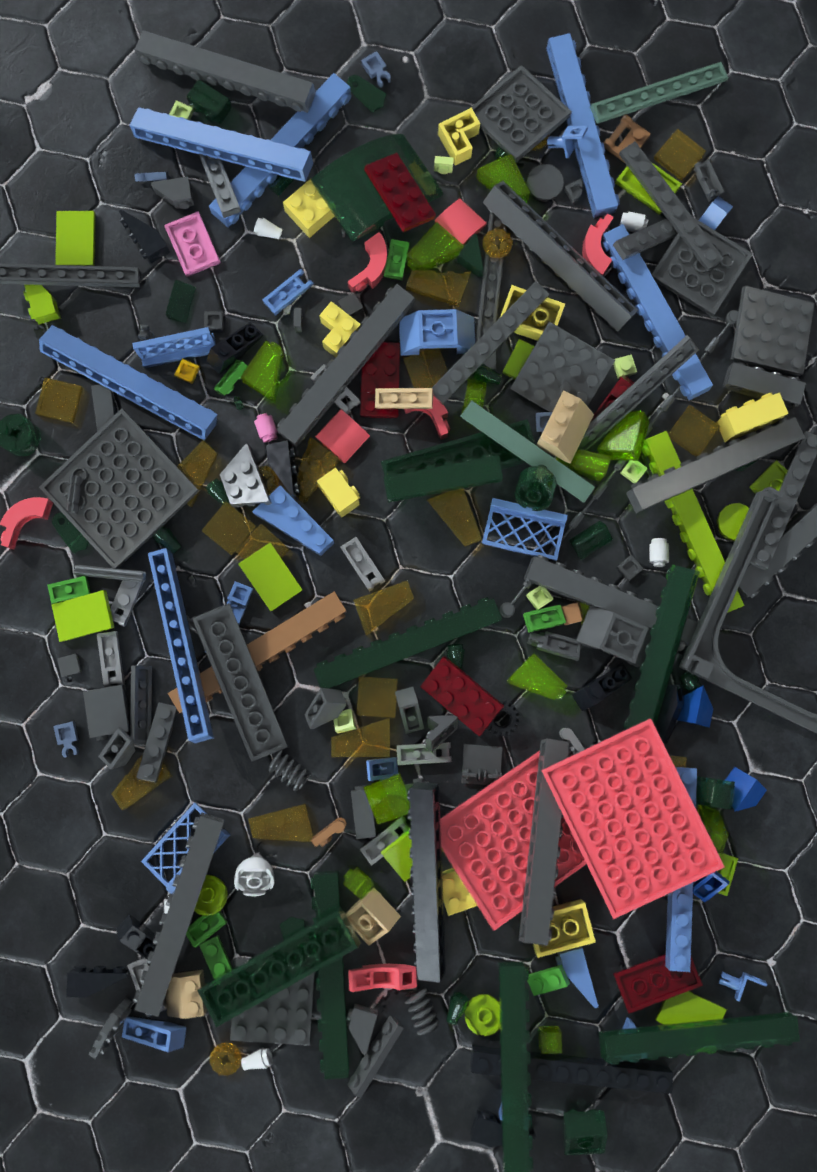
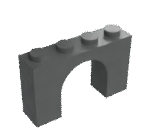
[351,778,429,839]

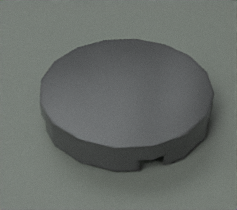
[526,164,564,202]

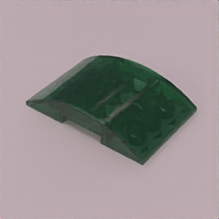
[311,134,444,242]

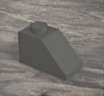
[151,176,194,209]
[395,687,424,734]
[304,688,347,729]
[98,727,135,770]
[346,1003,378,1055]

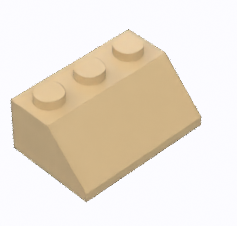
[536,390,594,463]

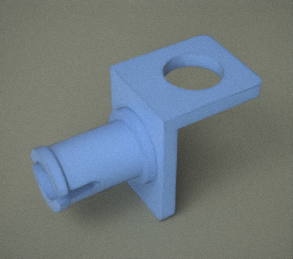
[547,126,588,158]
[719,972,767,1001]

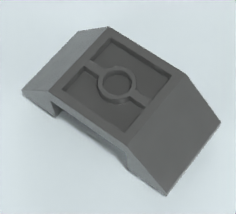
[576,606,660,671]

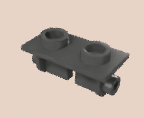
[694,159,725,202]

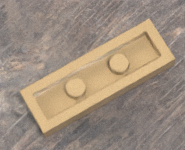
[375,388,433,409]

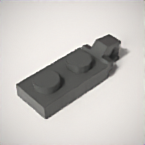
[527,631,582,661]

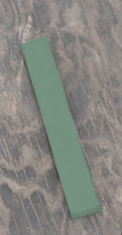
[590,62,728,124]
[460,400,595,502]

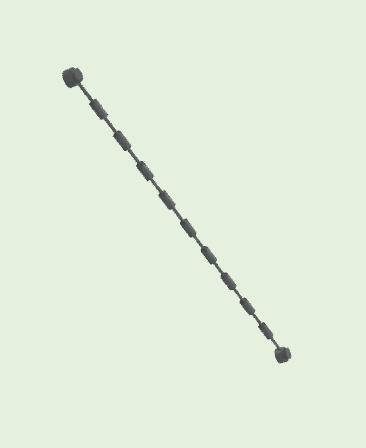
[499,310,738,618]

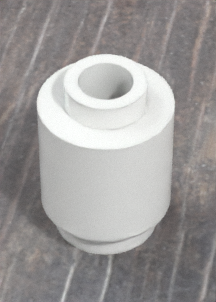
[620,211,648,233]
[649,538,669,567]

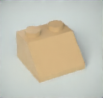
[342,888,401,945]
[165,970,208,1019]

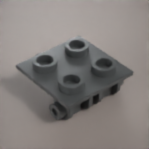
[461,744,502,785]

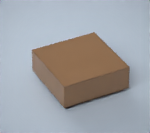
[561,602,584,625]

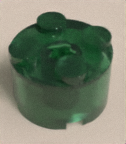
[0,414,41,456]
[515,465,557,511]
[696,776,735,809]

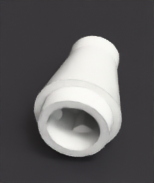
[254,218,282,240]
[241,1048,273,1070]

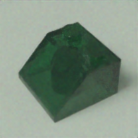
[563,1109,608,1155]

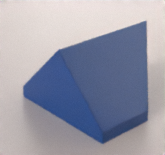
[678,686,713,727]
[723,767,767,812]
[693,871,730,903]

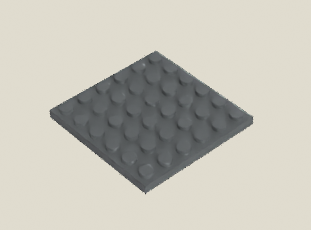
[39,408,200,569]

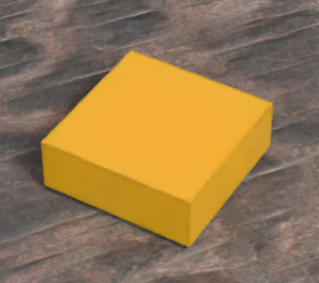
[174,358,200,384]

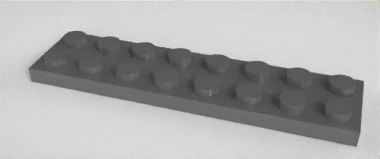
[192,603,288,762]

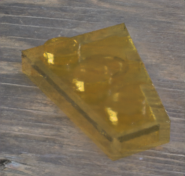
[406,270,471,307]
[297,437,340,504]
[177,440,218,508]
[427,486,483,547]
[353,580,414,636]
[331,718,390,757]
[112,755,172,810]
[248,803,313,842]

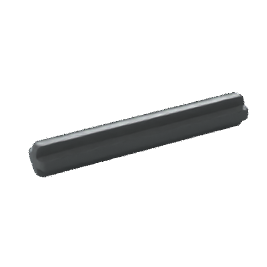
[74,565,146,582]

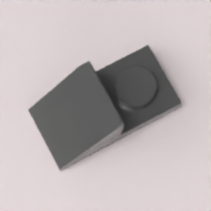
[426,715,458,752]

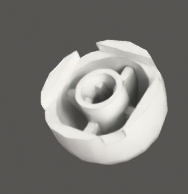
[234,857,274,897]

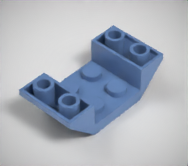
[399,309,475,356]

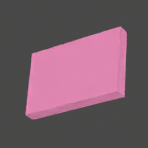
[164,211,221,277]

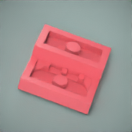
[435,199,487,247]
[315,409,370,463]

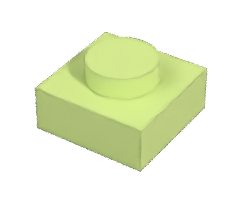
[169,101,194,120]
[434,156,454,174]
[613,354,637,379]
[620,457,648,484]
[526,586,554,610]
[334,709,356,734]

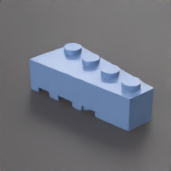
[252,485,334,556]

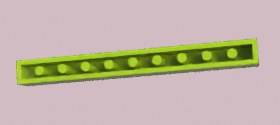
[641,431,744,613]

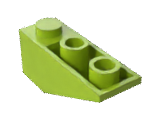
[23,285,61,324]

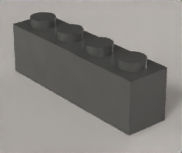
[722,362,806,409]

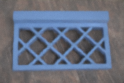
[132,327,216,368]
[482,498,568,561]
[141,803,230,894]

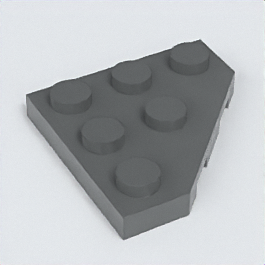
[88,997,133,1059]

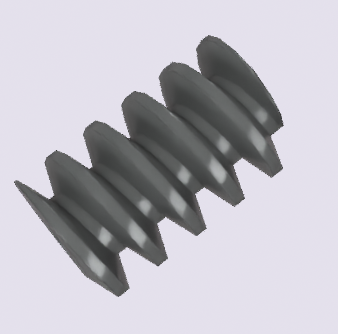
[268,750,312,792]
[405,987,439,1035]

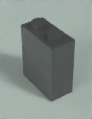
[83,685,130,741]

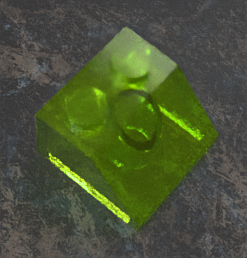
[363,772,410,824]

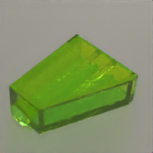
[476,154,530,203]
[407,222,465,273]
[241,341,283,402]
[461,379,486,414]
[597,411,650,461]
[556,449,611,482]
[505,653,567,700]
[698,805,728,855]

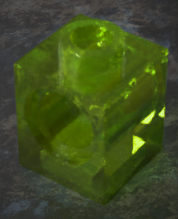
[343,866,374,900]
[538,1026,562,1054]

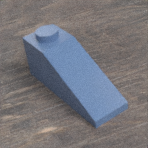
[555,946,598,1008]
[122,1017,186,1052]

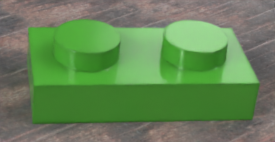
[384,239,410,280]
[214,360,248,396]
[47,576,91,604]
[523,605,566,633]
[186,911,227,948]
[199,935,234,981]
[526,965,570,996]

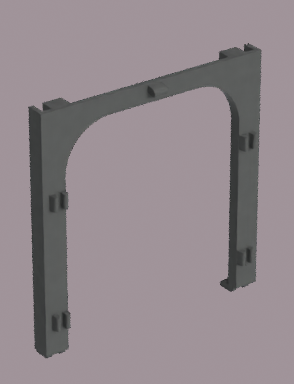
[679,487,817,734]

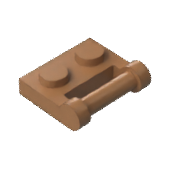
[603,115,651,163]
[311,817,346,847]

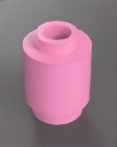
[254,413,278,443]

